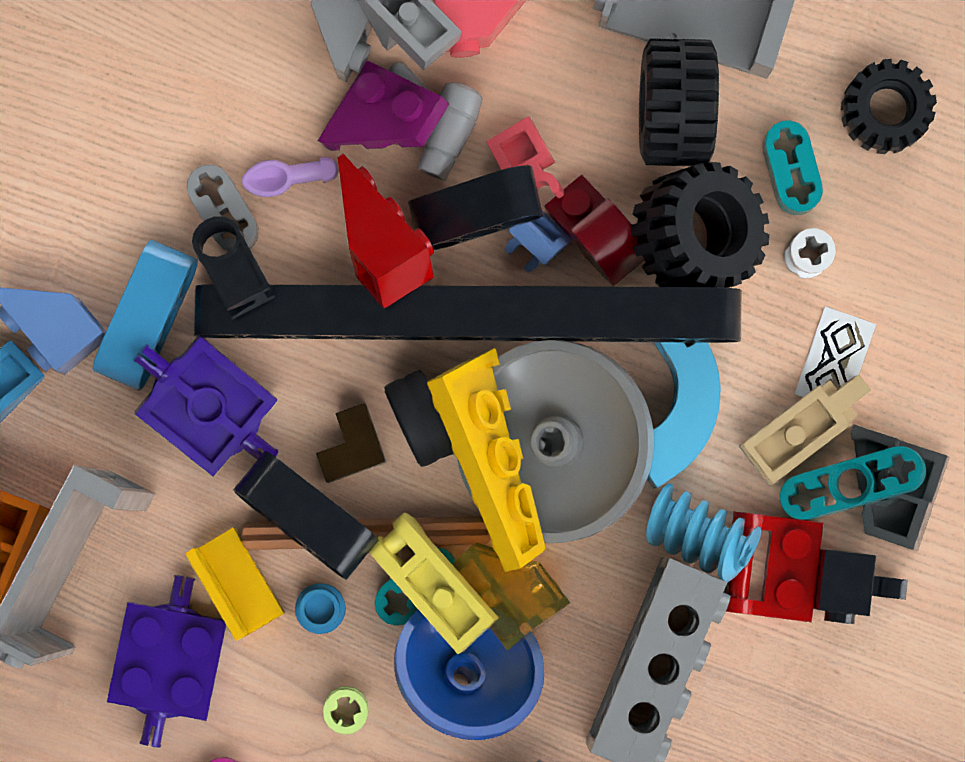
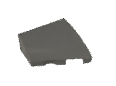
[851,424,950,551]

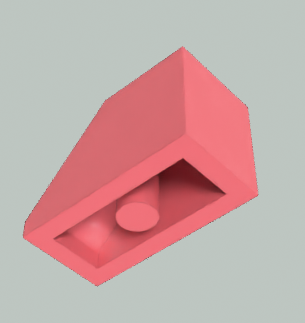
[434,0,526,58]

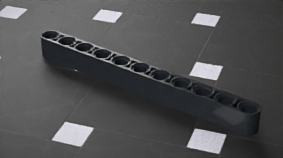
[194,284,742,343]

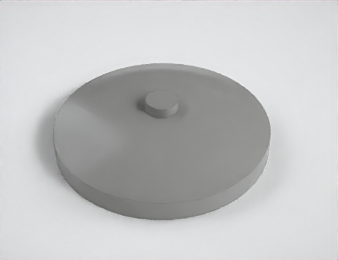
[457,340,654,543]

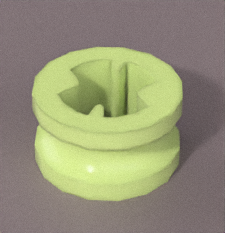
[323,686,369,734]

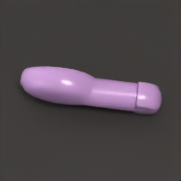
[241,157,339,197]

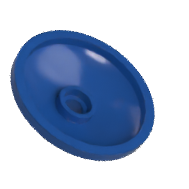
[394,596,544,740]

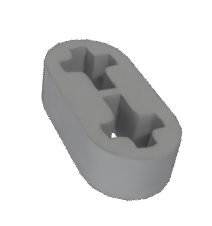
[187,165,259,252]

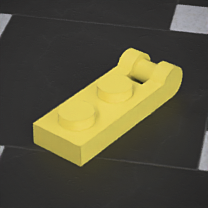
[369,512,499,654]

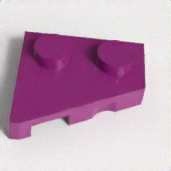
[318,60,449,151]

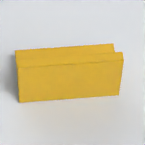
[185,527,285,641]

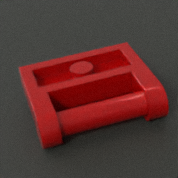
[726,511,823,623]

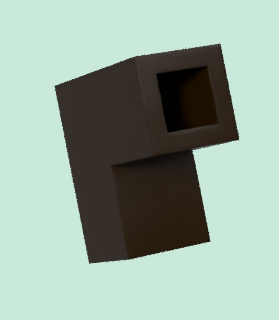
[316,403,387,484]

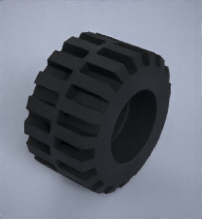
[639,38,719,166]
[631,162,770,288]

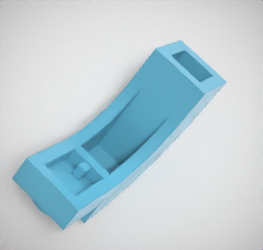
[647,342,721,489]

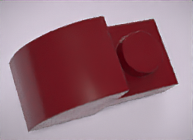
[544,174,644,287]

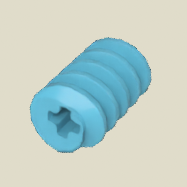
[646,484,761,582]

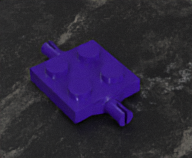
[133,335,279,477]
[107,575,226,748]

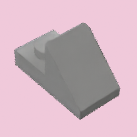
[358,0,462,70]

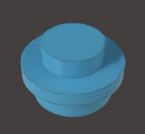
[295,583,346,634]

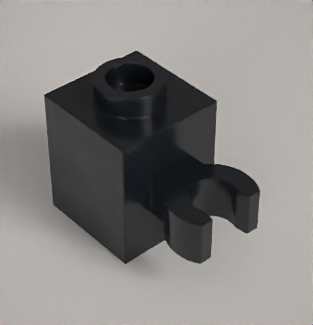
[814,549,908,624]

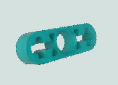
[780,446,926,521]

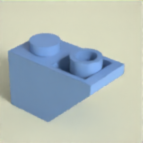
[0,287,106,374]

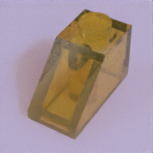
[452,543,570,651]

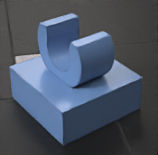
[505,210,572,272]

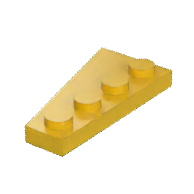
[427,347,546,572]

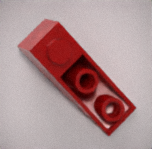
[337,153,434,309]

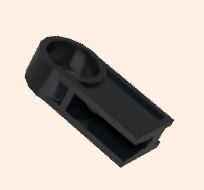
[192,216,275,320]

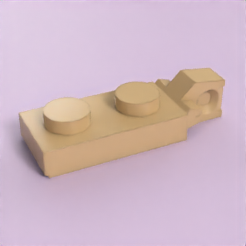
[739,375,871,486]

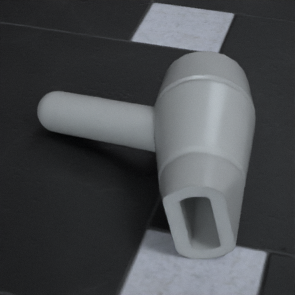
[389,62,483,181]

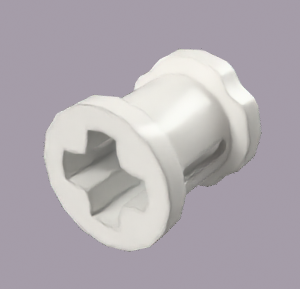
[784,228,836,279]

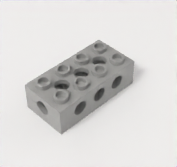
[585,557,731,762]

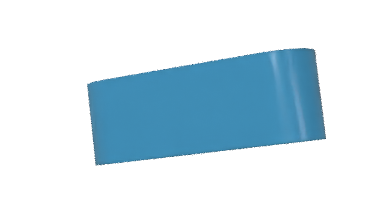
[93,239,198,391]

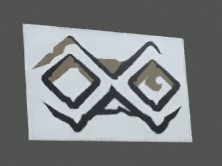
[795,306,876,397]

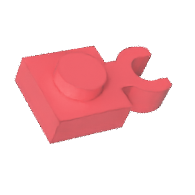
[486,116,564,198]

